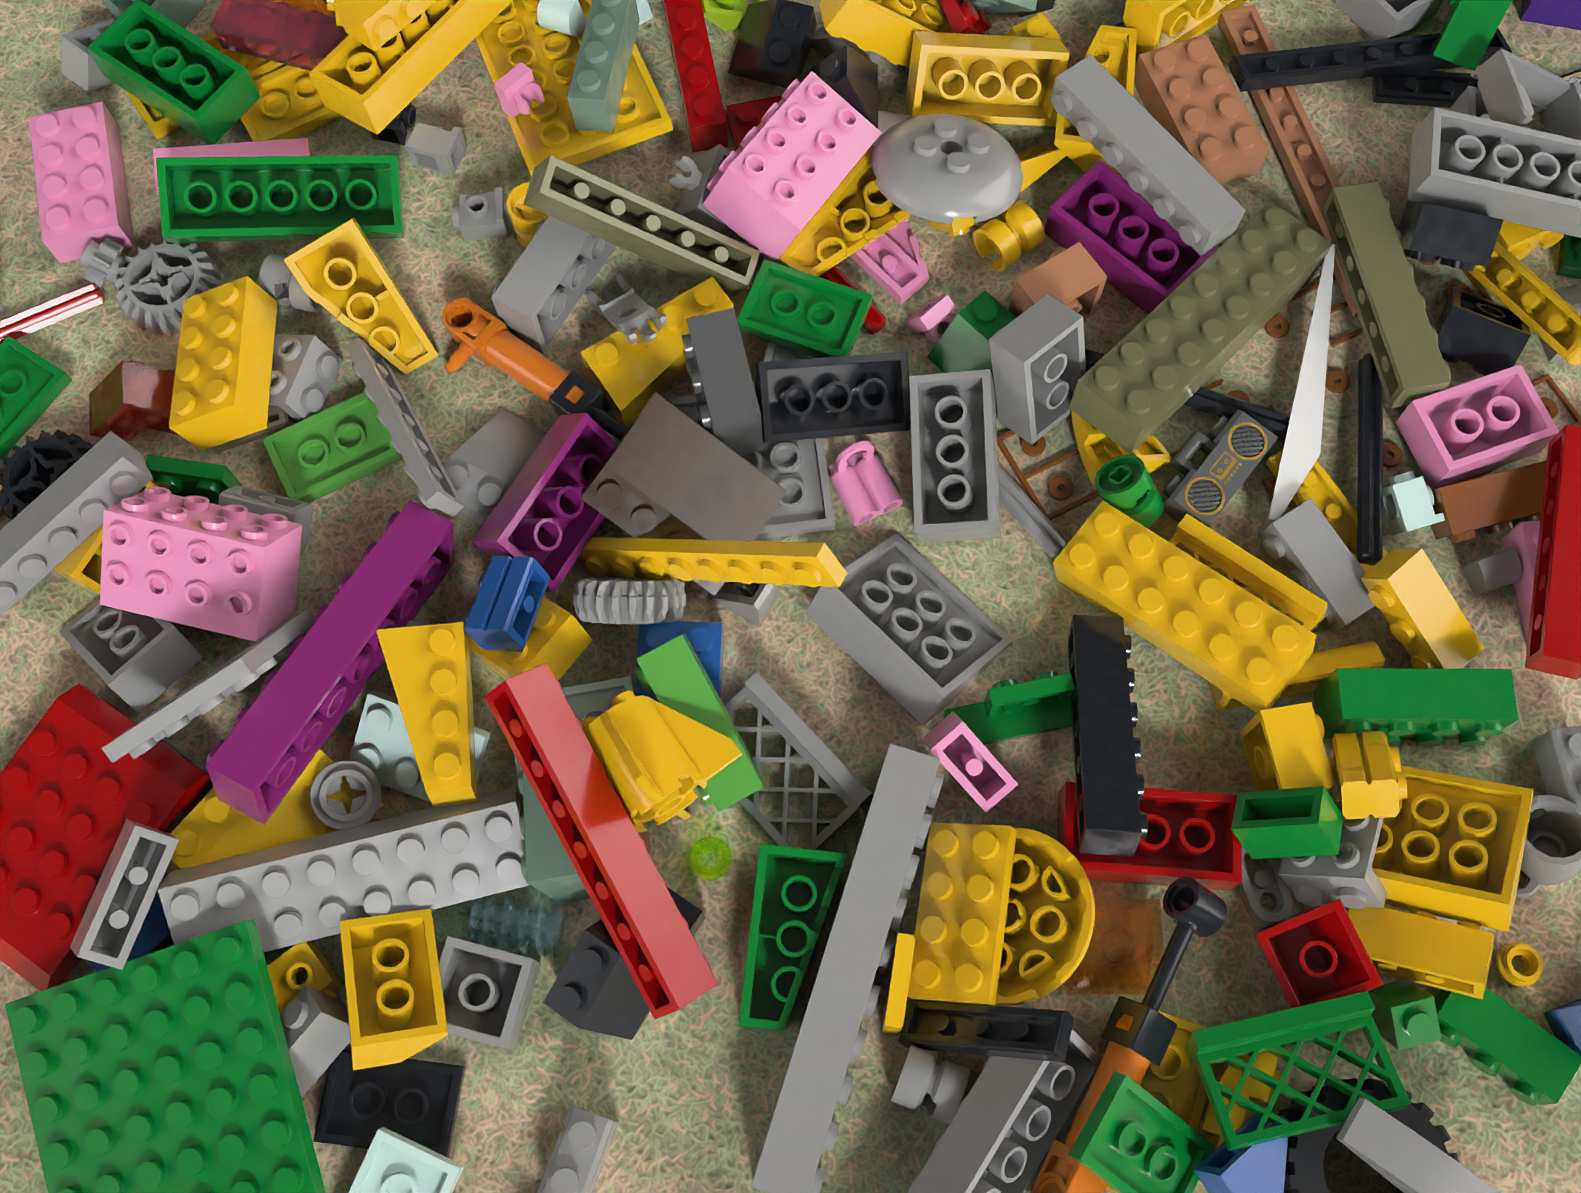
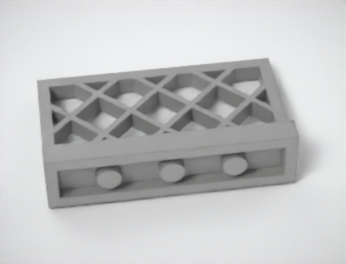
[725,671,873,850]

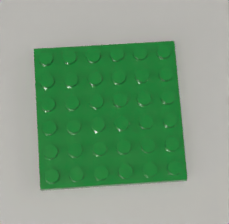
[5,919,326,1193]

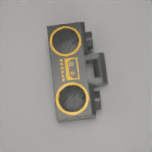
[1162,410,1278,527]

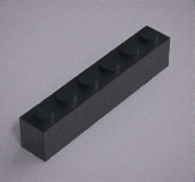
[1068,615,1148,856]

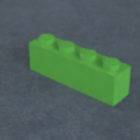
[635,634,765,812]

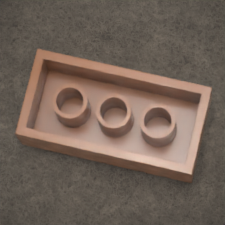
[1134,34,1269,186]

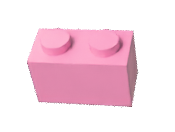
[922,711,1018,813]

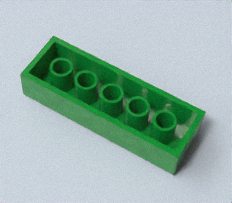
[156,155,404,243]

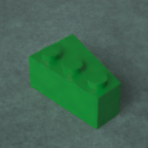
[1433,0,1512,71]

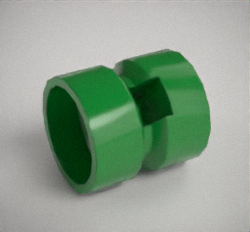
[1094,455,1165,528]

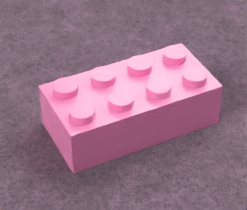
[29,101,134,263]

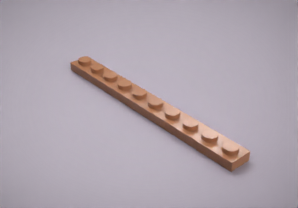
[1218,4,1358,317]

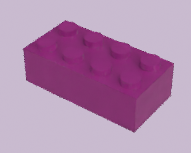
[1044,160,1217,314]
[472,413,616,593]

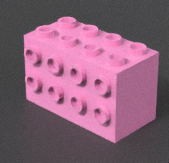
[702,71,882,262]
[100,487,302,642]

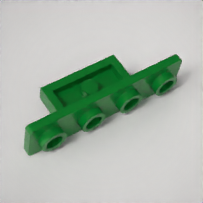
[944,671,1075,745]

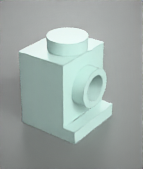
[1383,471,1445,535]

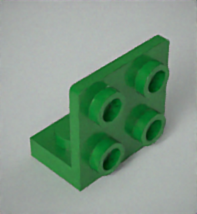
[146,454,242,505]

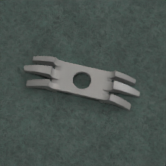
[585,273,667,345]

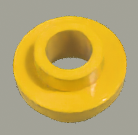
[1495,942,1543,987]

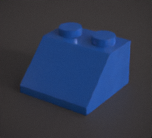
[636,621,725,702]

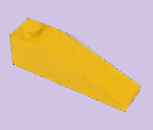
[283,217,439,375]

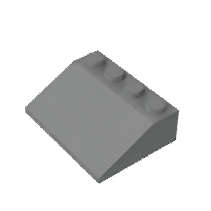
[806,533,1013,726]

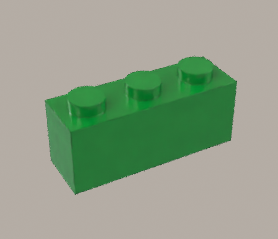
[1435,987,1581,1106]

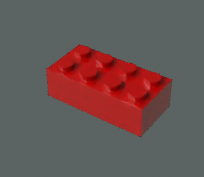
[1057,782,1242,891]

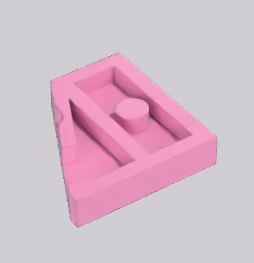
[850,218,929,305]

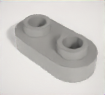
[1238,845,1293,924]

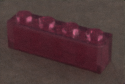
[210,0,349,71]

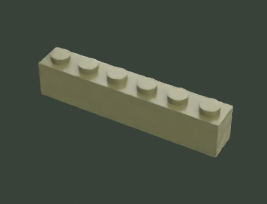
[523,155,760,295]
[1322,181,1451,408]

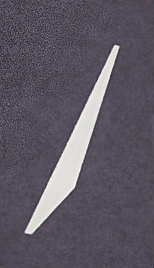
[1268,244,1335,520]

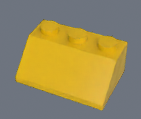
[340,908,448,1070]

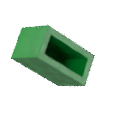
[1231,786,1343,859]

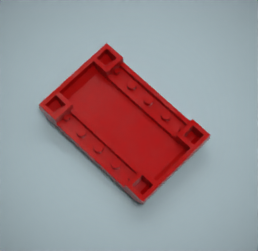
[0,683,211,991]

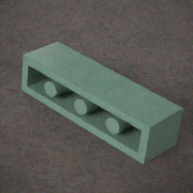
[567,0,640,131]

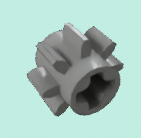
[79,238,128,287]

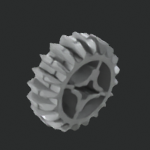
[114,239,222,337]
[573,576,686,624]

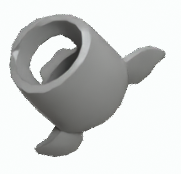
[1516,794,1581,898]

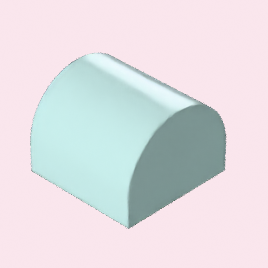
[537,0,587,37]

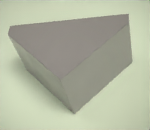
[706,582,781,627]

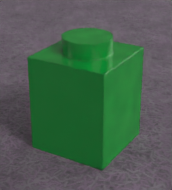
[1368,980,1442,1050]

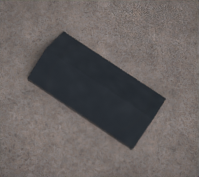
[754,352,911,443]

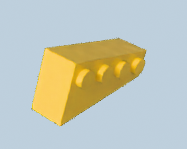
[580,276,734,427]
[376,622,478,807]

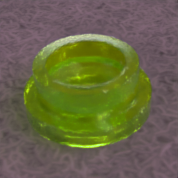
[689,837,732,881]

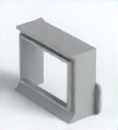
[1471,48,1581,140]

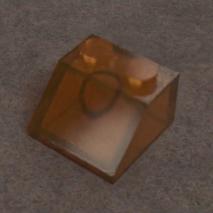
[1068,899,1163,995]

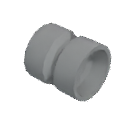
[258,253,323,313]
[890,1045,970,1125]

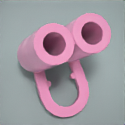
[828,441,903,526]

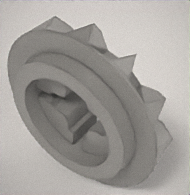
[310,761,382,830]

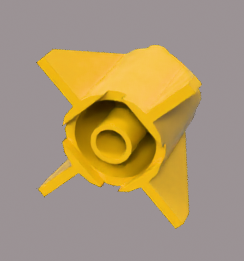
[581,690,743,833]

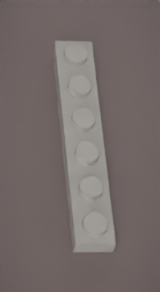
[346,337,464,517]

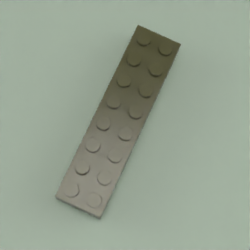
[1069,201,1333,455]

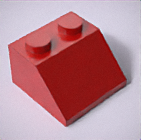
[1255,898,1383,1008]

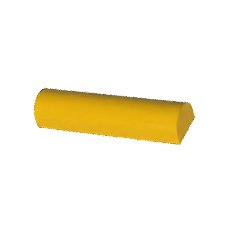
[1468,241,1581,365]
[1208,640,1386,711]

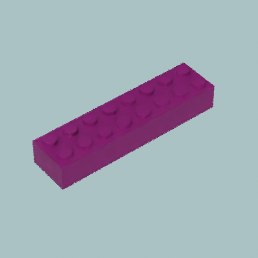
[206,500,454,824]

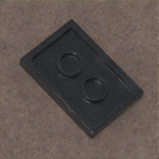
[313,1050,466,1158]

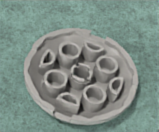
[871,114,1023,224]

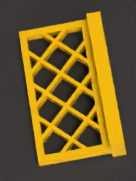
[1169,514,1328,631]

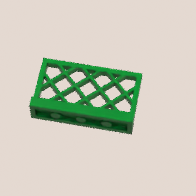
[1184,991,1411,1151]

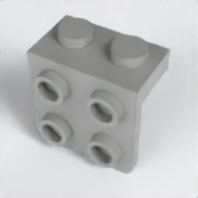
[269,333,343,422]
[1278,802,1387,909]

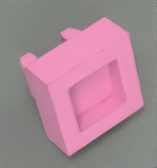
[494,62,545,118]
[905,295,956,344]

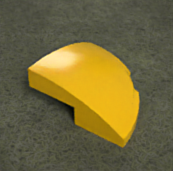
[1071,410,1172,485]

